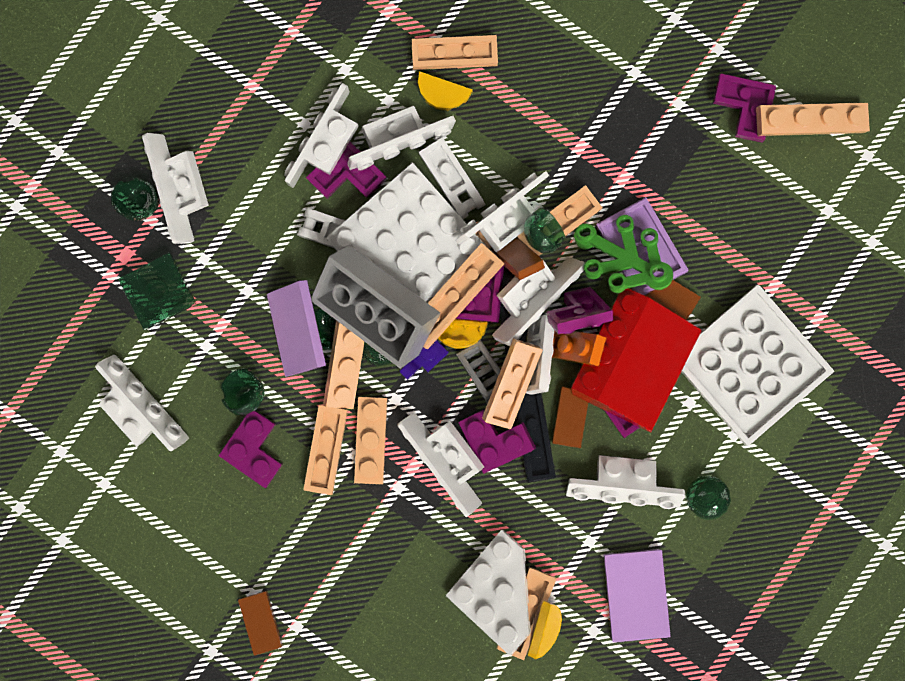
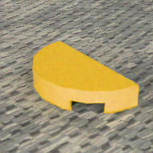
[418,71,473,111]
[438,319,488,349]
[528,601,562,660]

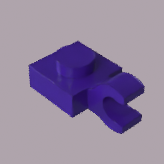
[400,340,449,380]

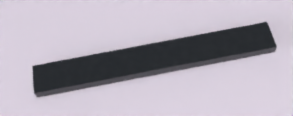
[499,266,556,483]

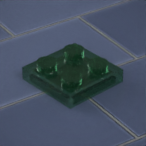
[118,253,197,330]

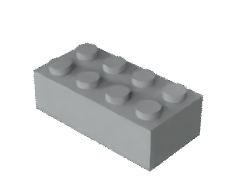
[311,245,440,369]

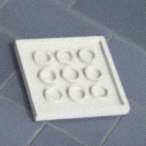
[326,163,486,303]
[682,284,834,446]

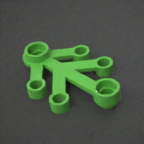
[574,215,673,293]

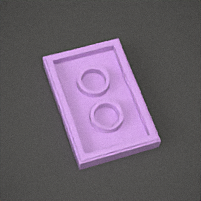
[596,197,689,295]
[267,280,326,377]
[603,549,670,642]

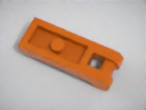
[552,330,606,366]

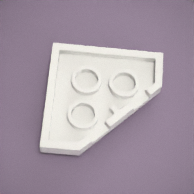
[446,530,531,656]

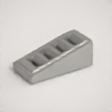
[456,340,501,404]

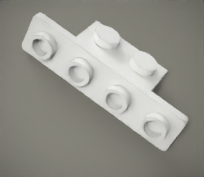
[284,83,358,188]
[347,106,456,170]
[142,133,209,244]
[456,171,549,252]
[492,257,585,346]
[95,355,189,451]
[398,413,484,517]
[566,455,685,509]

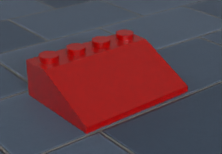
[571,288,702,433]

